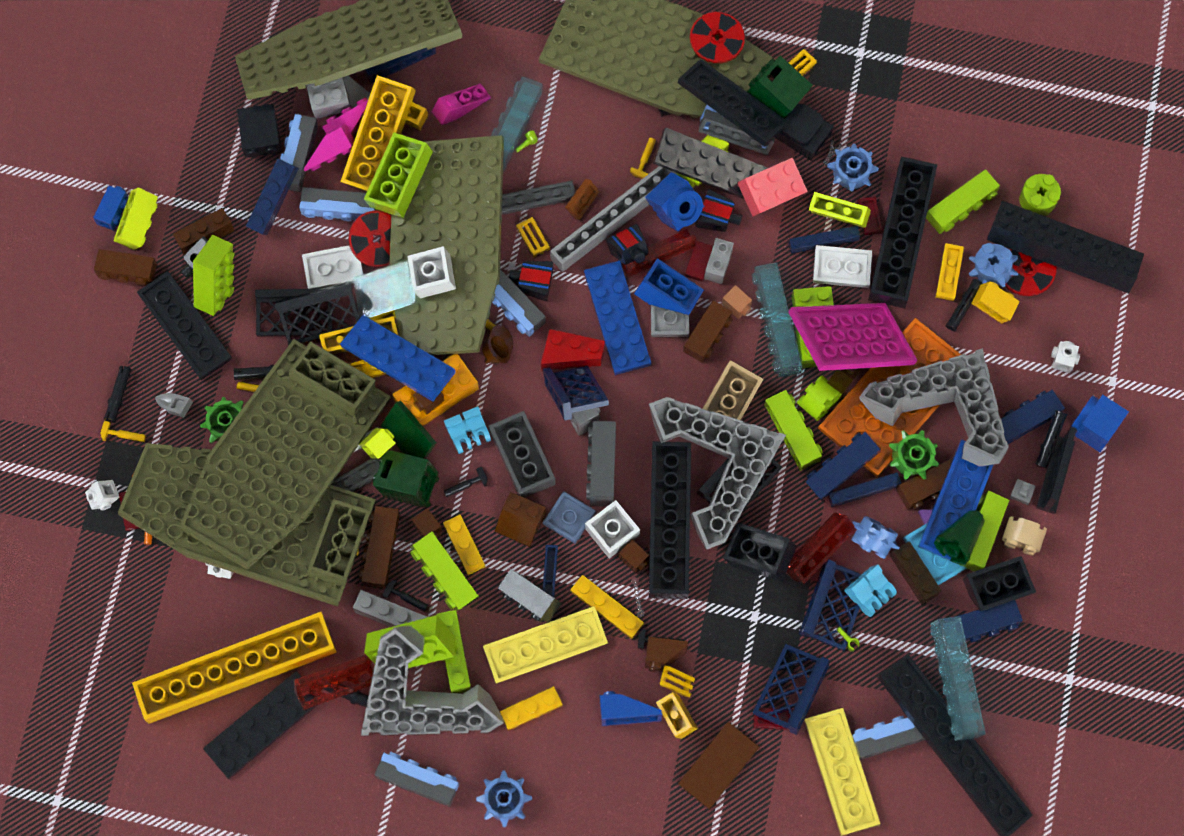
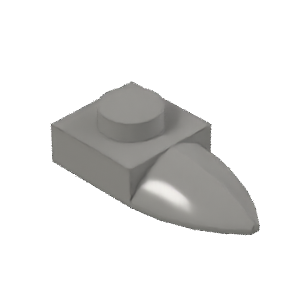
[155,393,193,418]

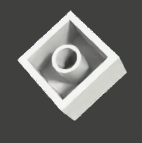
[407,246,456,298]
[585,500,640,559]

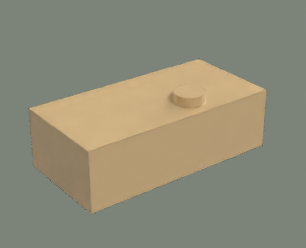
[702,360,763,420]

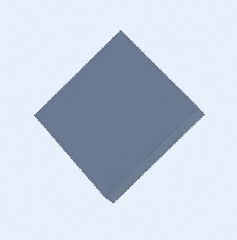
[543,491,596,544]

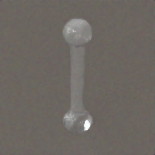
[631,577,644,618]

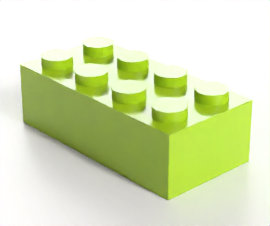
[364,133,433,218]
[193,235,234,316]
[792,286,834,368]
[410,532,478,610]
[364,615,456,669]

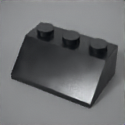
[963,556,1036,612]

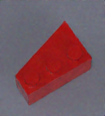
[541,329,605,371]

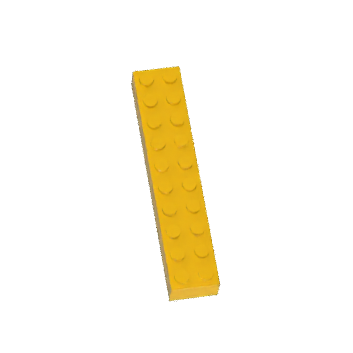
[132,612,337,724]

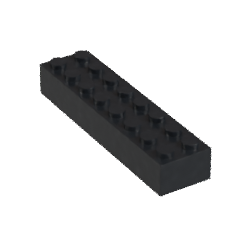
[868,156,937,309]
[987,200,1144,294]
[649,441,691,599]

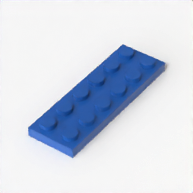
[584,261,651,375]
[340,315,456,402]
[918,440,994,561]

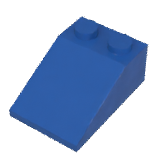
[634,258,704,315]
[600,691,662,726]

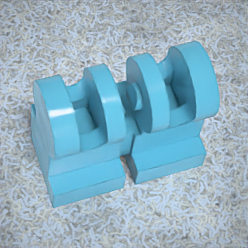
[444,406,491,454]
[844,565,897,617]

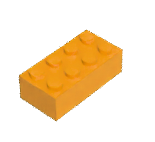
[393,354,479,426]

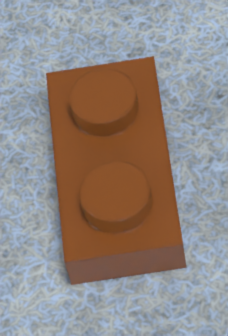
[565,179,600,220]

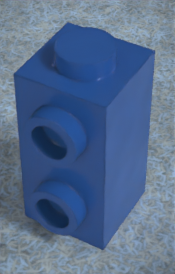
[93,185,129,231]

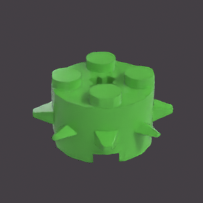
[200,397,244,443]
[889,430,939,480]

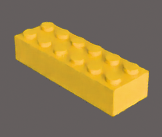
[340,75,416,191]

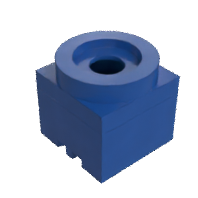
[645,172,705,231]
[1071,395,1129,452]

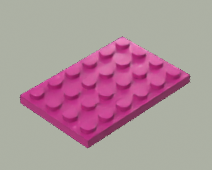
[788,303,917,371]

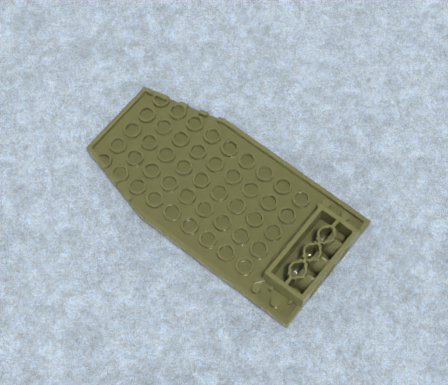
[235,0,462,100]
[539,0,775,118]
[389,135,504,355]
[180,339,391,569]
[118,443,376,606]

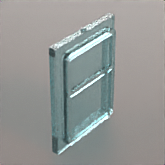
[353,260,416,318]

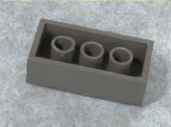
[489,411,556,498]
[586,421,616,507]

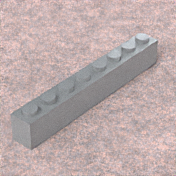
[550,166,677,272]

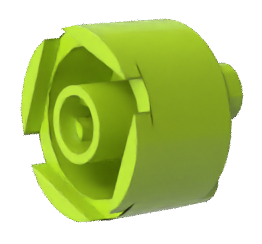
[1019,174,1061,216]
[797,375,842,421]

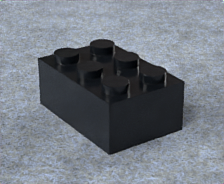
[724,523,797,582]

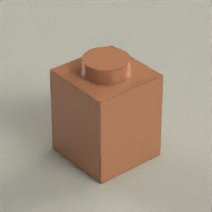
[722,285,752,319]

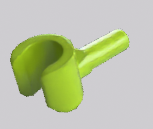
[515,130,538,153]
[837,627,860,651]

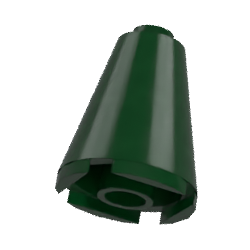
[934,510,985,565]

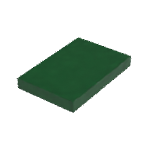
[381,400,437,459]

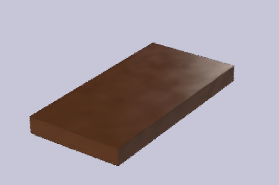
[678,722,759,810]

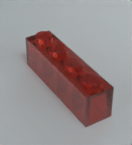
[787,512,857,584]

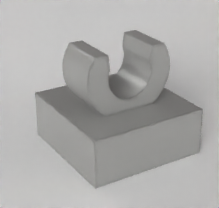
[1010,479,1036,505]

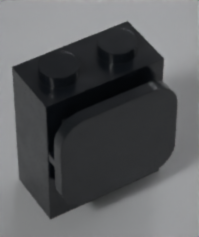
[237,104,281,158]
[775,104,833,161]

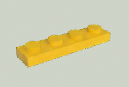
[570,575,644,639]

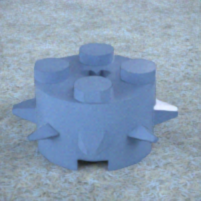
[827,144,879,192]
[969,243,1018,288]
[851,516,900,559]
[476,771,532,827]

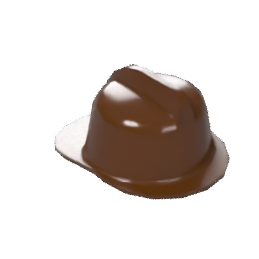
[482,325,514,364]

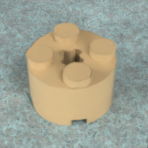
[1002,517,1047,556]

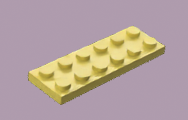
[483,606,608,684]
[804,708,880,836]

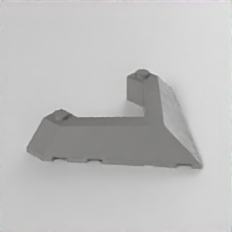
[859,348,1008,466]
[649,397,786,550]
[361,625,504,736]

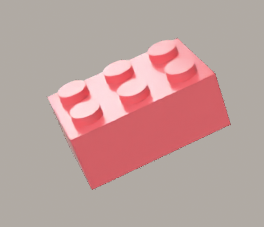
[738,158,808,217]

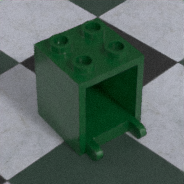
[746,56,813,118]
[373,450,439,508]

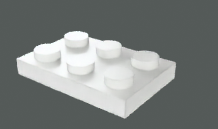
[302,245,364,289]
[813,245,872,288]

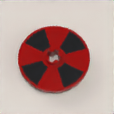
[690,12,745,64]
[348,211,392,267]
[1005,249,1056,296]

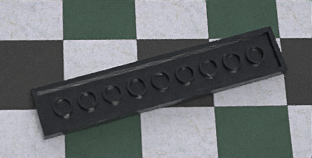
[877,654,1033,836]

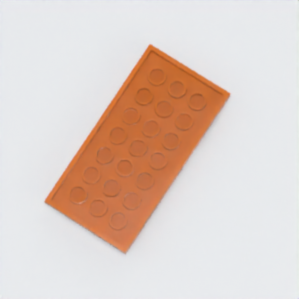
[818,318,961,477]

